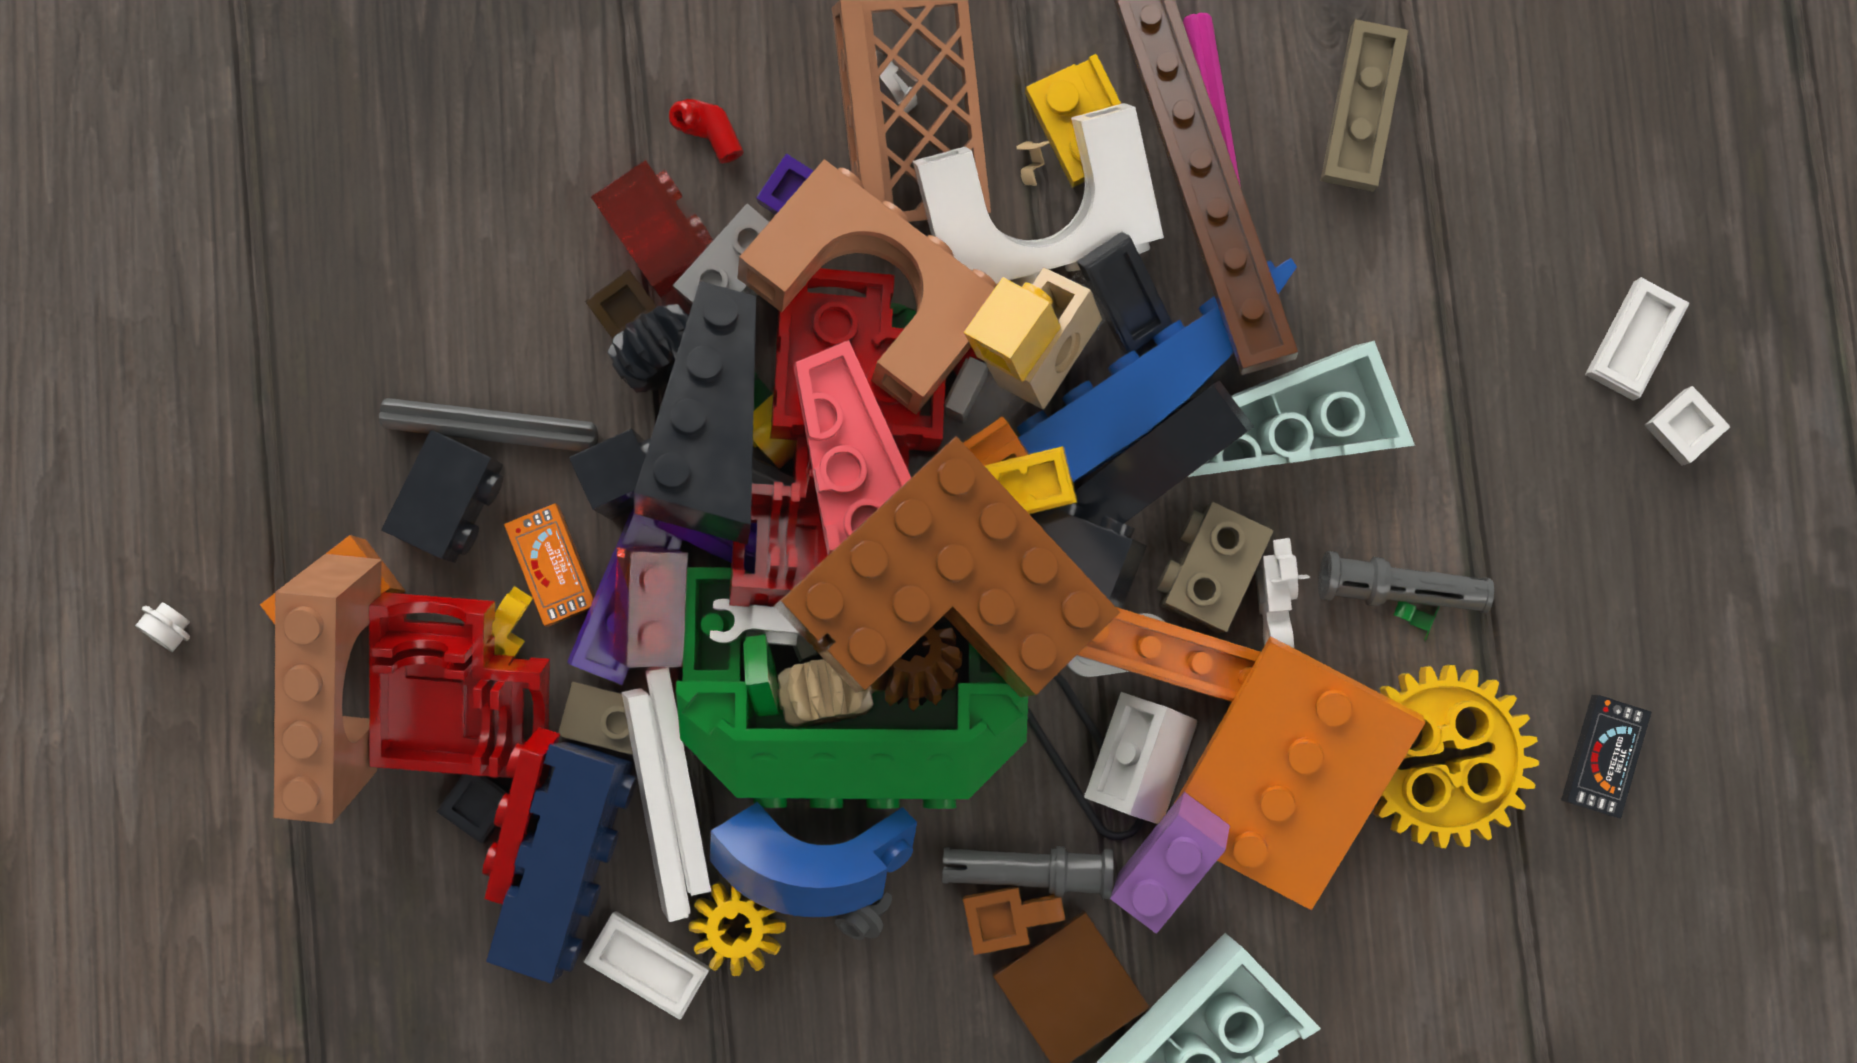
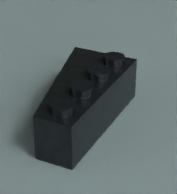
[634,281,756,545]

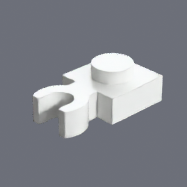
[1255,555,1298,648]

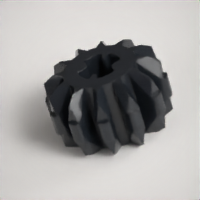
[607,304,689,393]

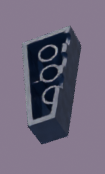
[486,742,637,984]

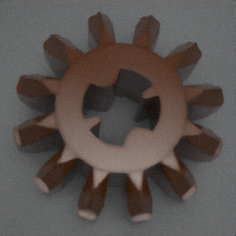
[870,620,962,712]

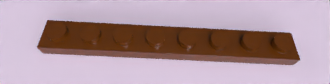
[1114,0,1298,375]

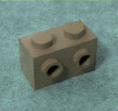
[1156,502,1274,634]

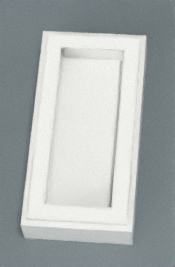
[1585,277,1689,401]
[584,911,711,1020]

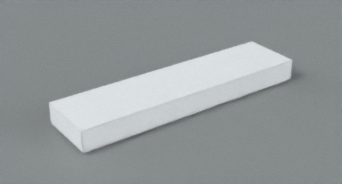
[645,664,711,896]
[622,688,691,922]

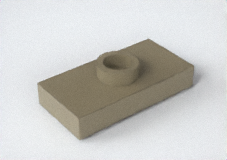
[558,682,678,755]

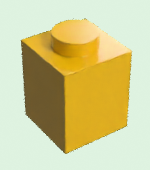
[964,277,1061,382]

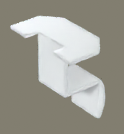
[1270,538,1310,583]

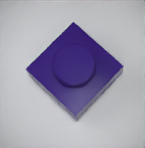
[756,153,813,215]

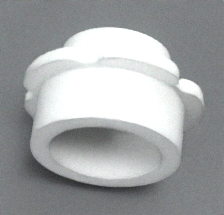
[135,602,190,652]

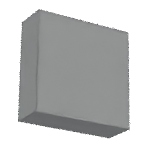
[944,357,988,424]

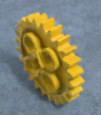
[1373,665,1539,849]

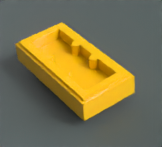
[985,446,1078,514]

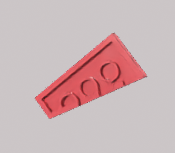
[794,340,911,555]

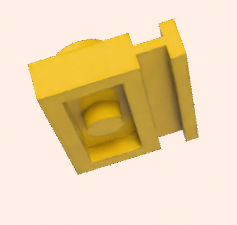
[1025,54,1121,188]

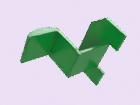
[1393,601,1440,642]

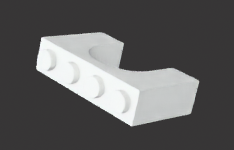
[913,103,1164,286]

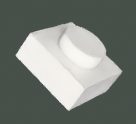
[1644,386,1730,466]

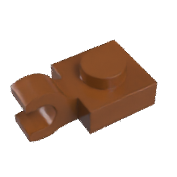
[963,886,1065,955]

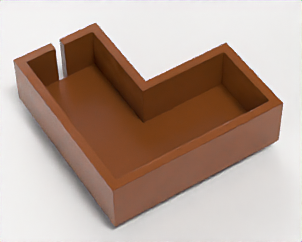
[775,436,1120,697]

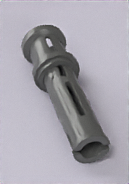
[1318,551,1494,613]
[942,846,1113,900]

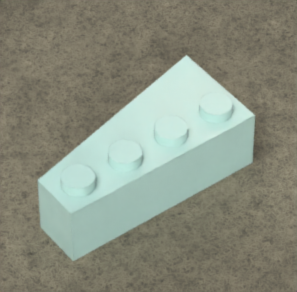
[1155,341,1415,477]
[1096,933,1321,1063]

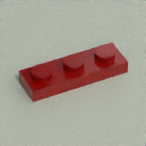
[482,727,560,905]

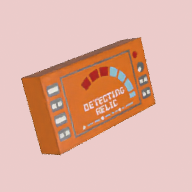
[504,503,595,627]

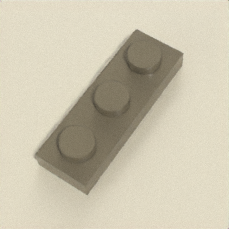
[1320,19,1409,192]

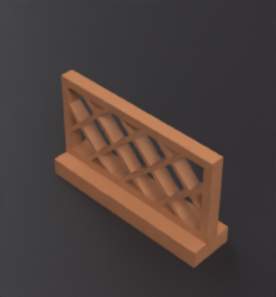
[832,0,991,222]

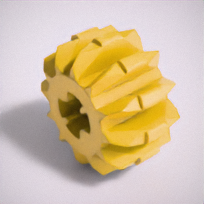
[689,882,786,976]

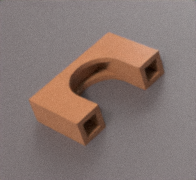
[737,159,997,414]
[274,554,382,824]

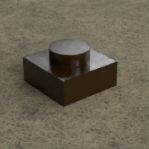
[585,269,657,339]

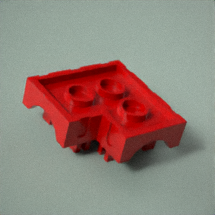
[770,268,945,452]
[729,437,909,607]
[369,592,550,778]

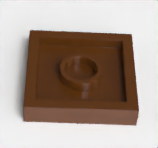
[992,911,1150,1063]

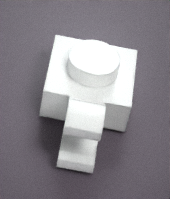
[710,599,802,646]

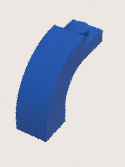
[710,802,917,917]

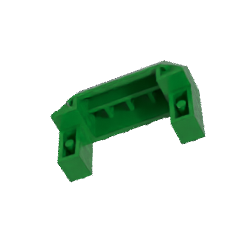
[676,567,1028,809]

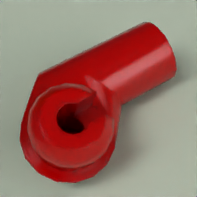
[669,99,744,164]

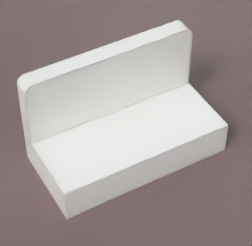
[1084,692,1197,824]

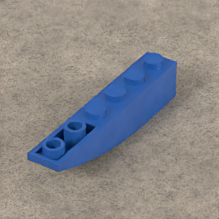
[1016,258,1297,485]

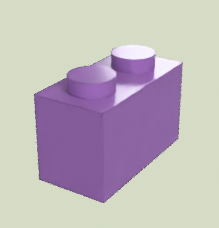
[1110,792,1230,934]

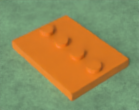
[1173,636,1426,910]

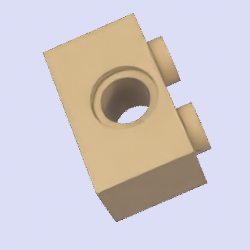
[985,267,1102,410]

